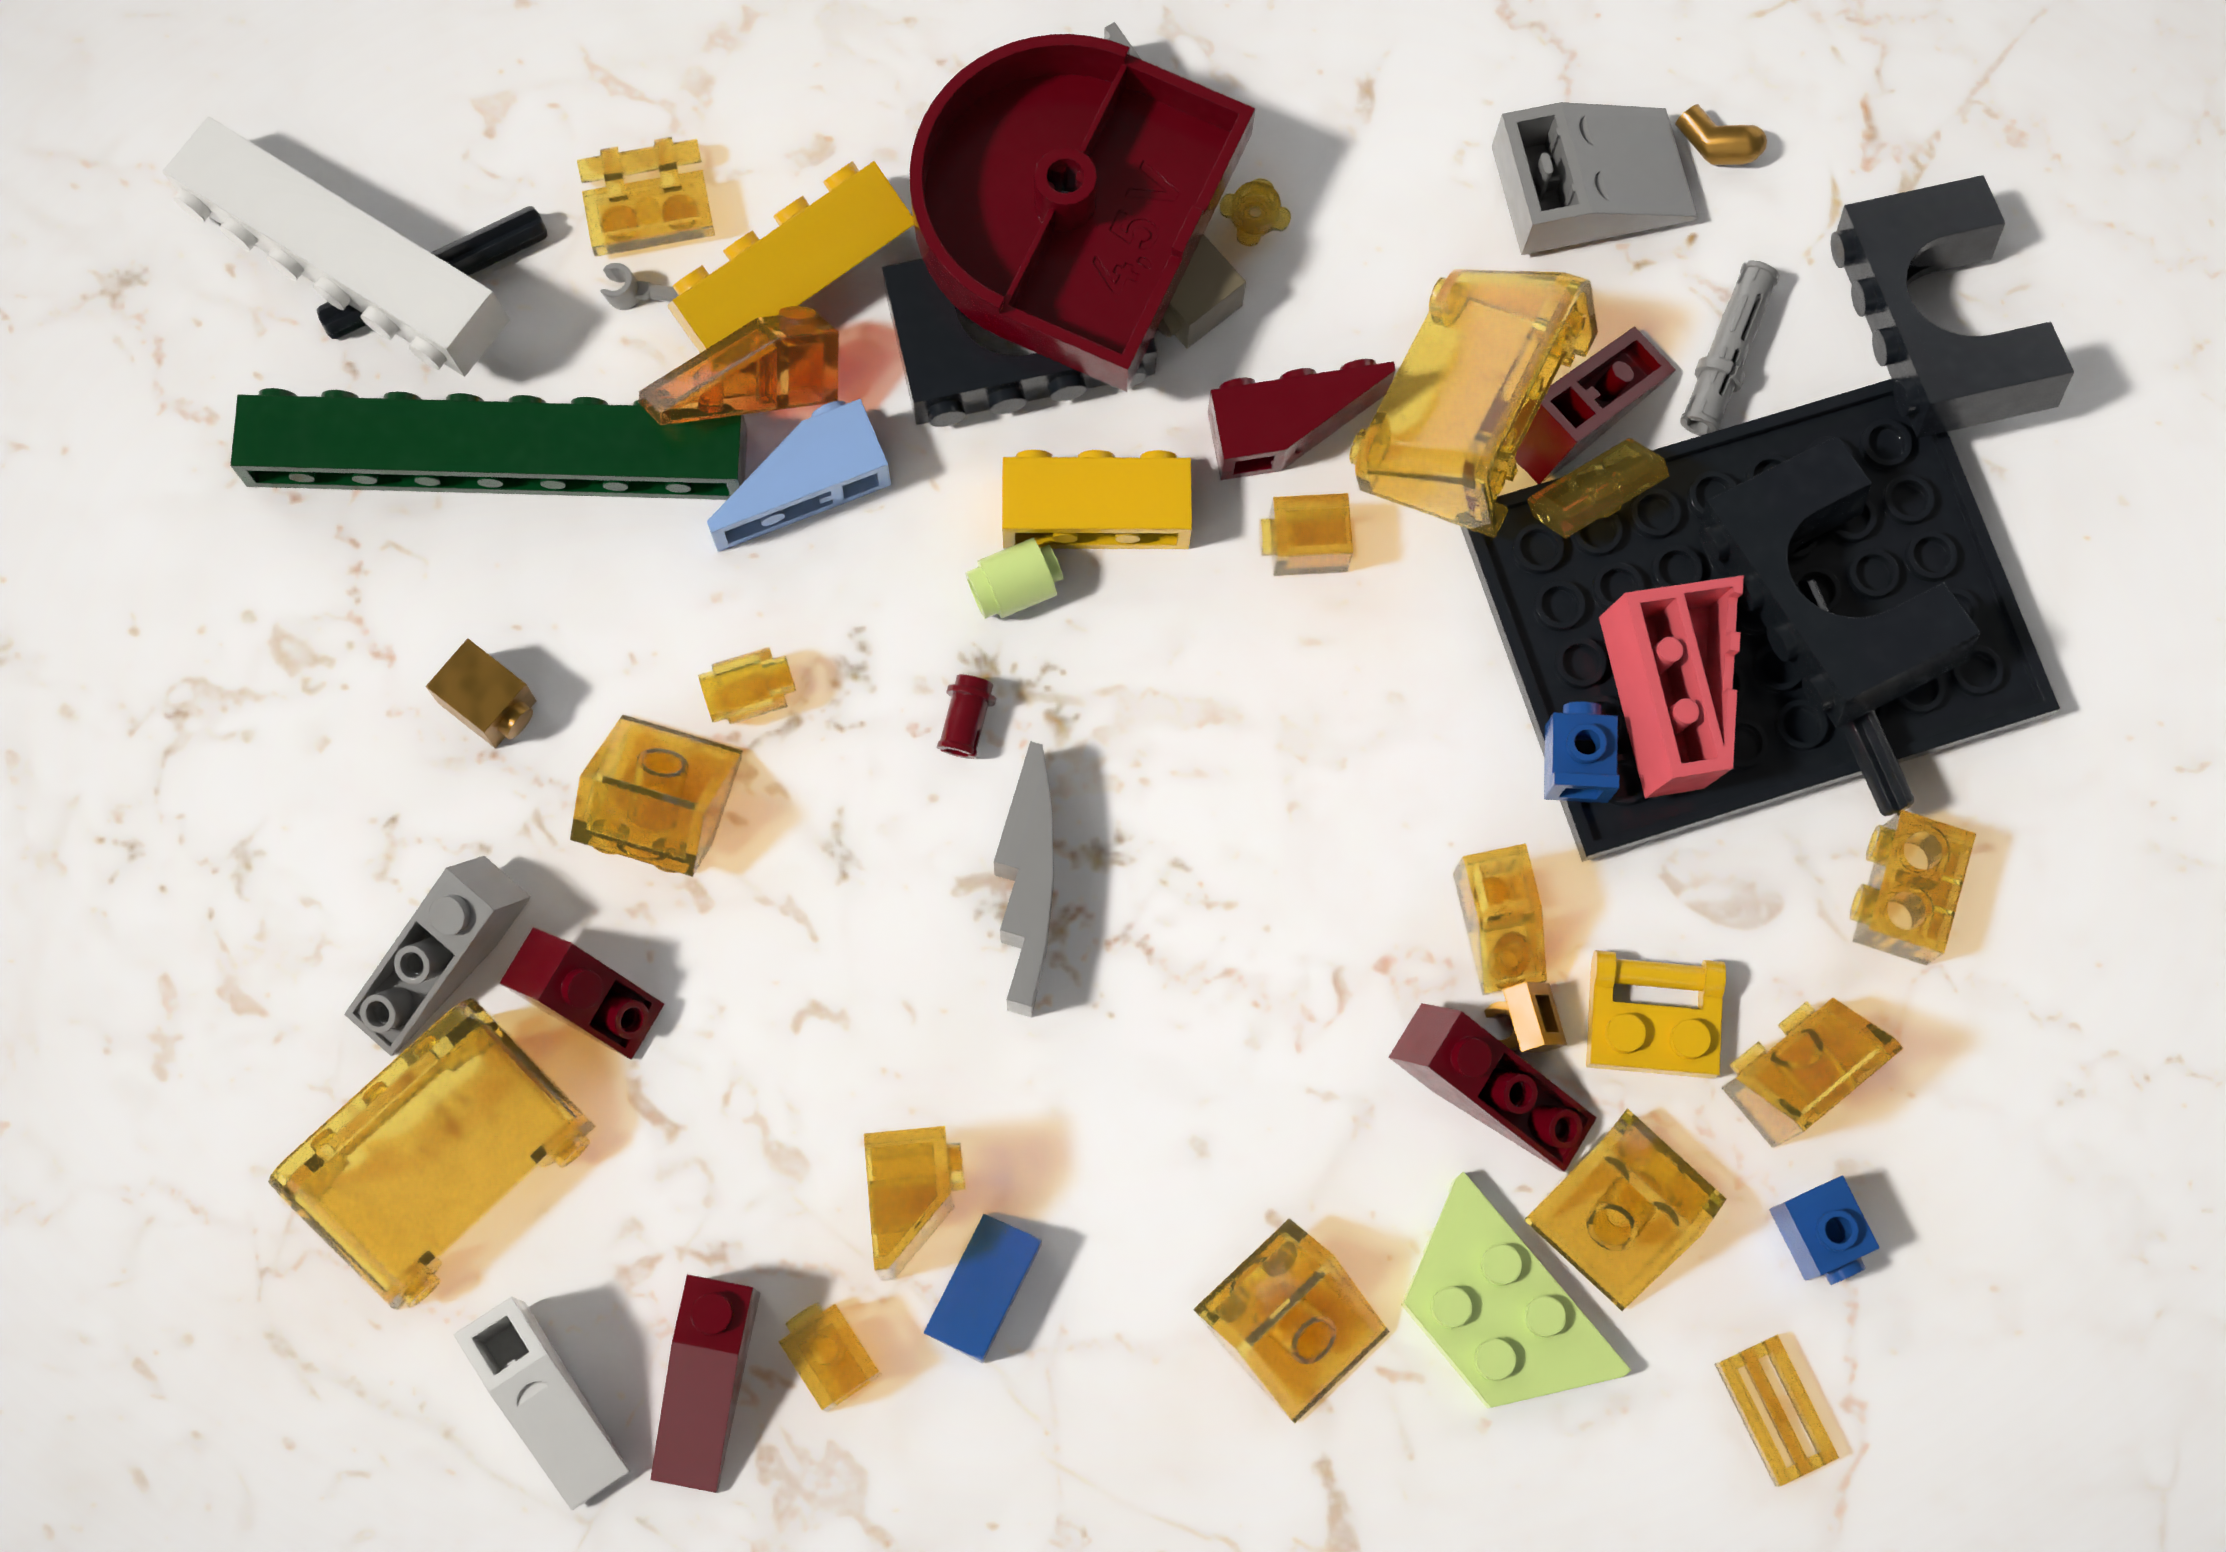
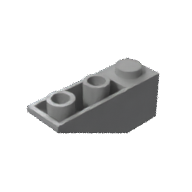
[344,856,531,1056]

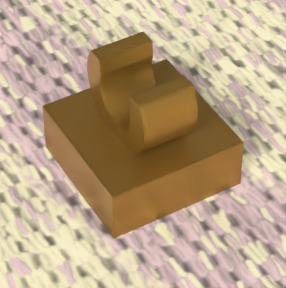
[1484,982,1567,1052]

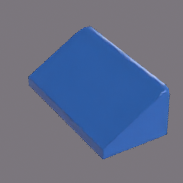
[923,1214,1042,1364]

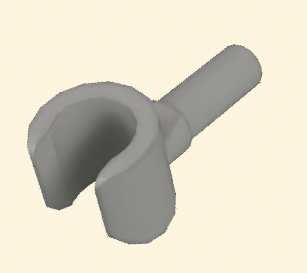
[600,263,679,310]

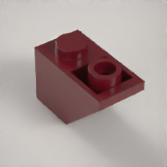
[499,927,665,1060]

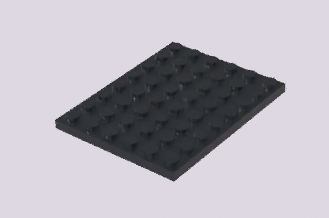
[1456,379,2060,862]

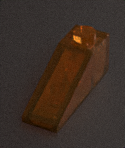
[639,306,839,425]

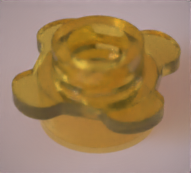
[1219,178,1291,247]

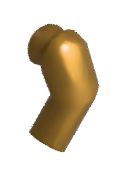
[1675,104,1767,165]

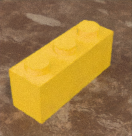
[1002,450,1192,549]

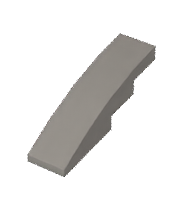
[994,741,1054,1018]

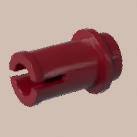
[936,674,997,759]

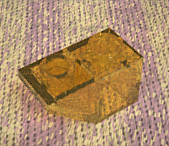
[1452,843,1547,996]

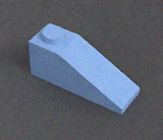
[707,399,891,552]

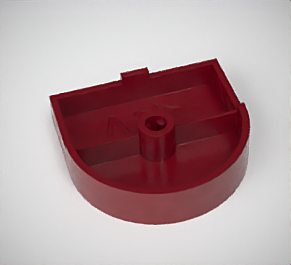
[910,34,1256,392]

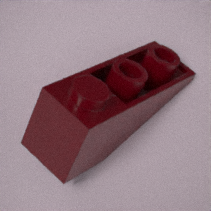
[1207,359,1396,481]
[1388,1003,1597,1172]

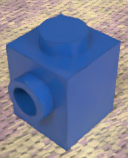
[1769,1175,1880,1285]

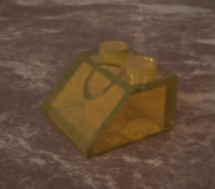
[570,714,743,877]
[1721,998,1903,1148]
[1524,1108,1727,1311]
[864,1126,966,1281]
[1193,1218,1390,1424]

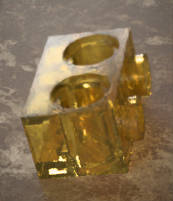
[1849,810,1976,965]

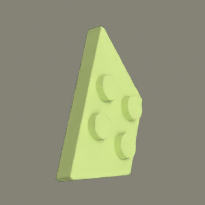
[1401,1171,1631,1409]

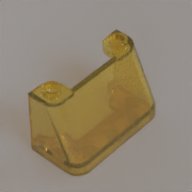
[1349,269,1598,538]
[268,998,596,1310]

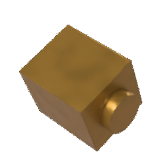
[425,638,537,749]

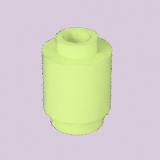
[965,538,1063,619]

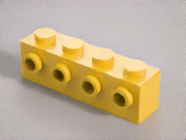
[667,161,914,367]

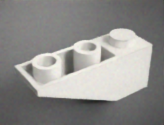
[453,1296,630,1510]

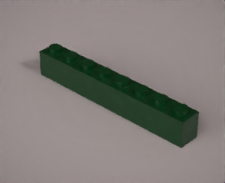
[230,388,748,500]

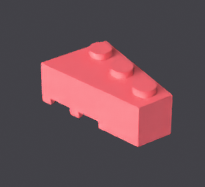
[1599,575,1744,798]

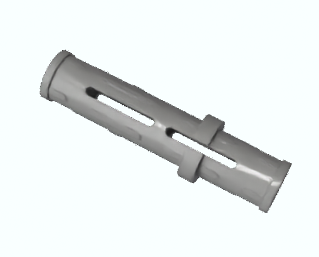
[1680,260,1780,436]

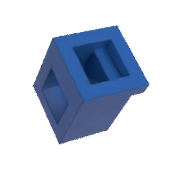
[1544,702,1619,803]

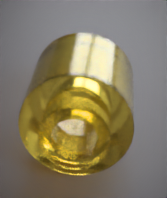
[698,646,796,725]

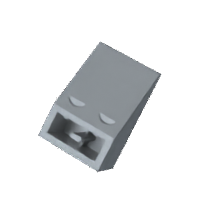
[1491,102,1698,255]

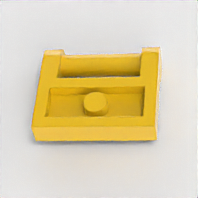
[1586,950,1726,1079]

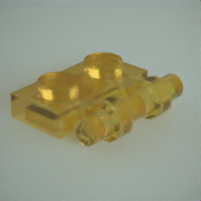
[577,136,715,257]

